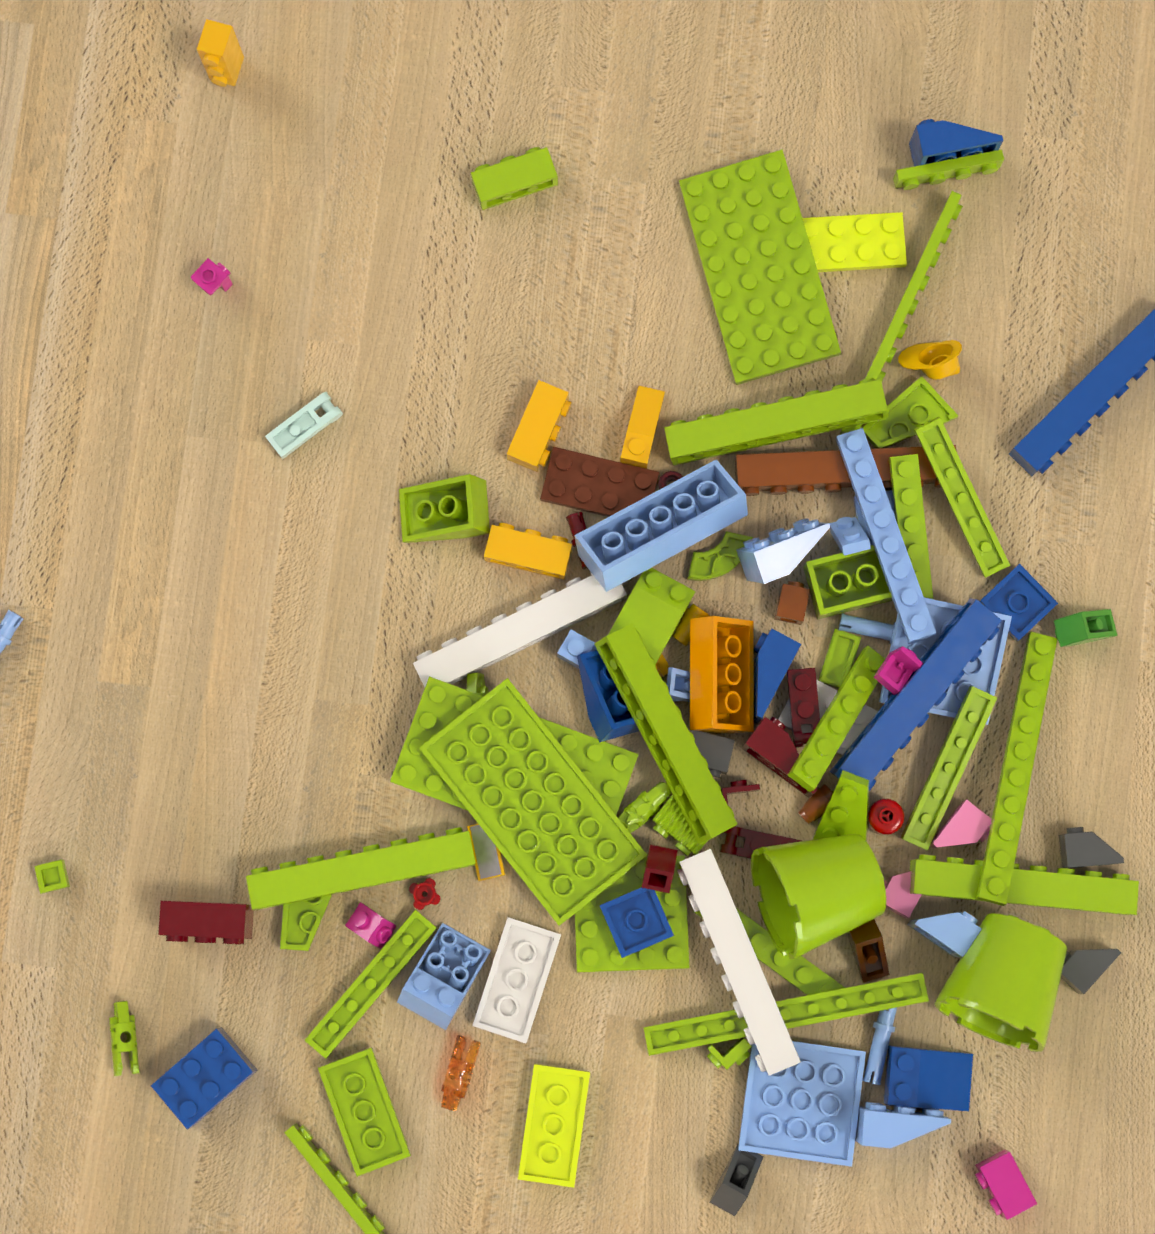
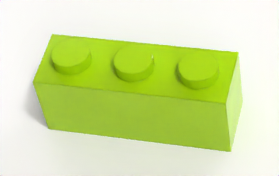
[471,147,558,210]

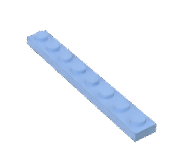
[836,428,936,644]

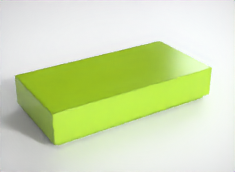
[818,629,861,688]

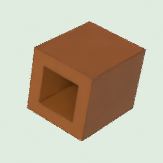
[774,581,810,625]

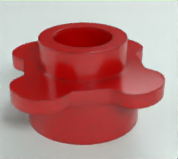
[409,878,441,910]

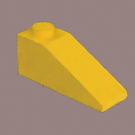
[620,386,665,469]

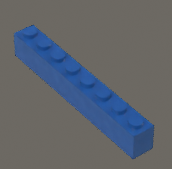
[1009,309,1155,476]
[829,598,1002,791]

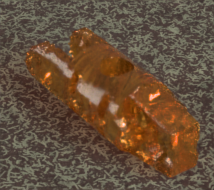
[441,1035,481,1111]

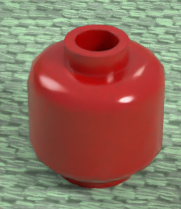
[867,799,904,835]

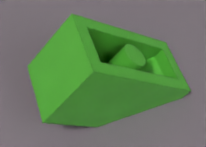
[1054,609,1118,647]

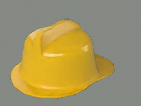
[898,340,962,380]

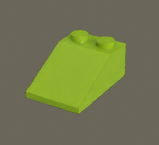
[399,474,490,543]
[608,567,696,665]

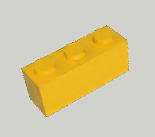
[197,19,244,87]
[506,380,572,472]
[484,523,572,580]

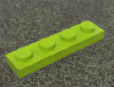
[893,149,1004,190]

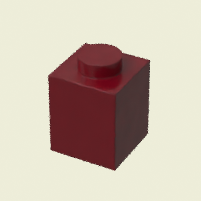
[641,844,678,893]

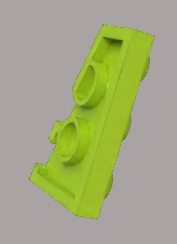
[863,376,958,449]
[813,770,869,840]
[280,895,332,951]

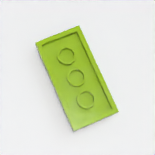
[318,1047,411,1177]

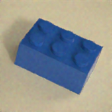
[151,1027,258,1130]

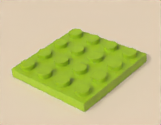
[575,855,690,972]

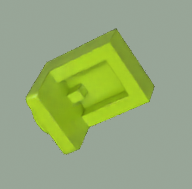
[706,1038,752,1070]

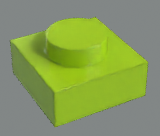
[34,859,70,894]

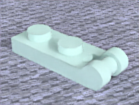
[265,392,343,459]

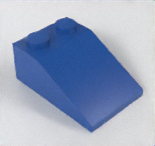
[909,119,1004,166]
[754,628,801,723]
[577,650,639,743]
[884,1045,973,1111]

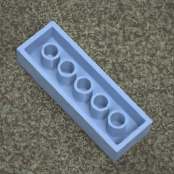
[574,459,748,592]

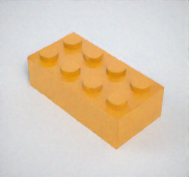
[690,616,754,734]

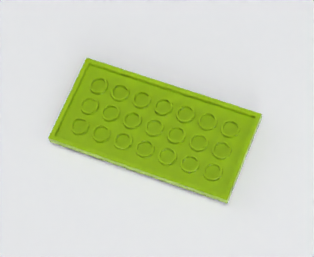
[679,149,841,385]
[390,676,639,815]
[419,678,647,926]

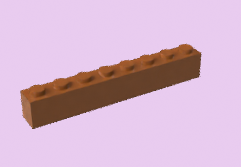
[735,445,957,496]

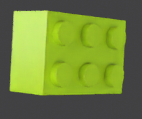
[803,545,893,620]

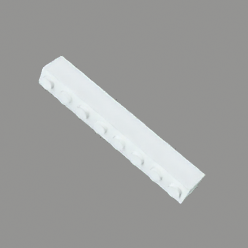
[413,572,627,687]
[677,849,801,1076]

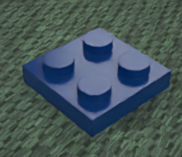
[980,564,1058,642]
[600,888,674,958]

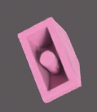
[930,800,992,848]
[884,871,922,918]

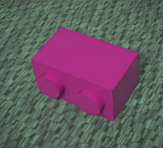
[975,1149,1037,1220]

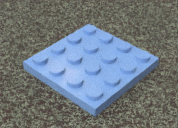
[879,597,1012,725]
[738,1041,866,1167]

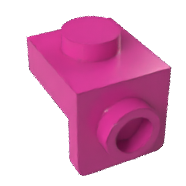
[191,258,233,295]
[873,646,923,695]
[345,902,396,949]

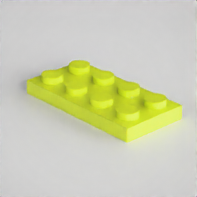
[803,212,907,272]
[518,1064,590,1188]

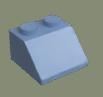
[908,911,982,957]

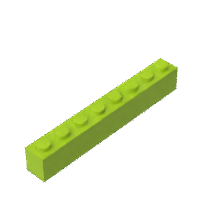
[664,378,889,466]
[594,623,737,844]
[246,827,476,911]
[910,855,1139,915]

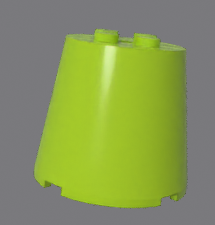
[751,833,886,959]
[935,913,1067,1052]

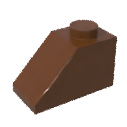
[847,919,890,983]

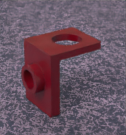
[721,780,760,805]

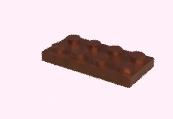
[540,447,660,517]

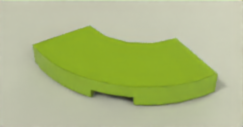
[687,531,753,581]

